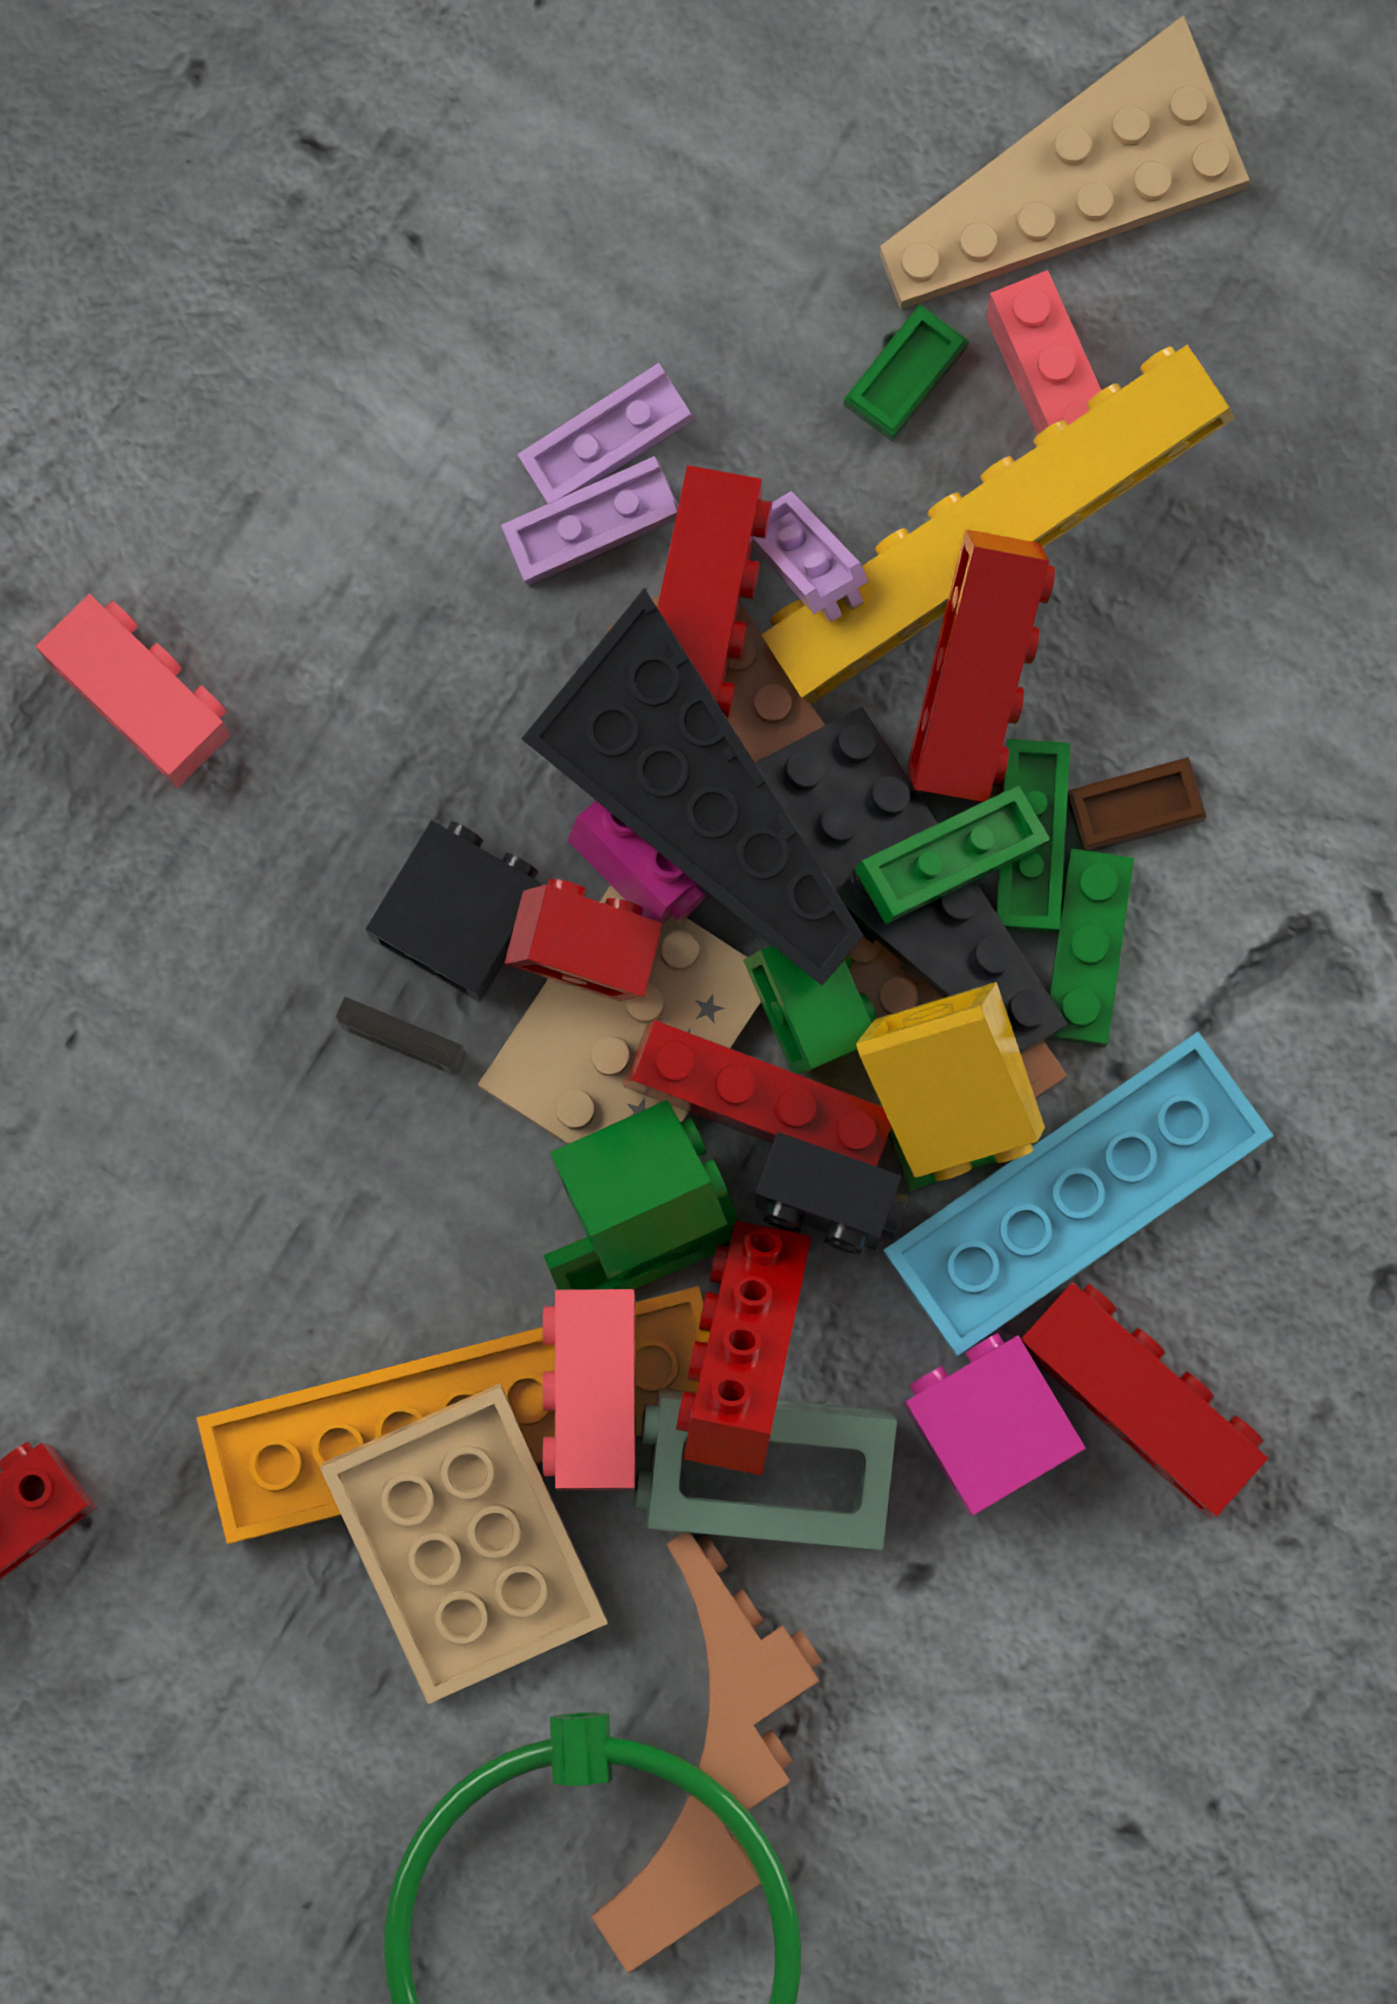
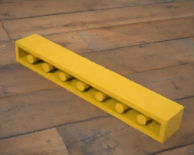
[761,344,1235,704]

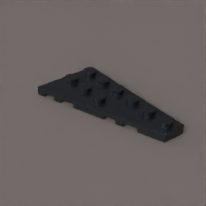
[521,588,864,986]
[755,707,1068,1055]

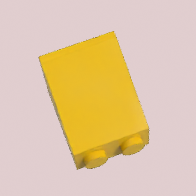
[856,982,1045,1181]

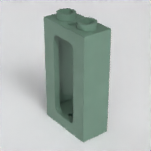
[634,1388,897,1551]

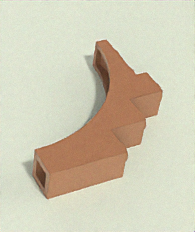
[591,1532,822,1973]

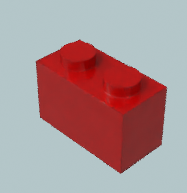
[504,879,663,1002]

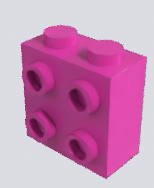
[567,801,706,923]
[903,1333,1086,1518]

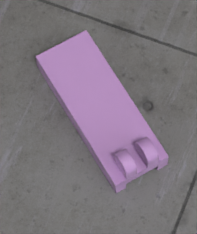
[517,363,695,504]
[501,456,678,586]
[753,491,869,623]

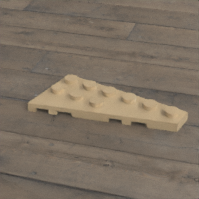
[879,15,1250,310]

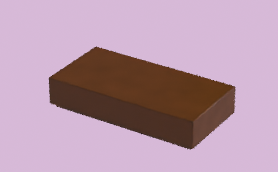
[1067,757,1207,852]

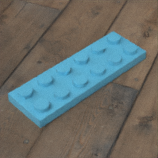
[882,1032,1274,1358]

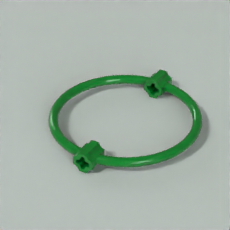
[384,1712,801,2004]

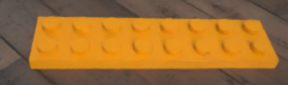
[196,1286,710,1545]

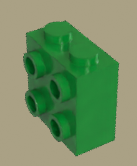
[550,1099,729,1279]

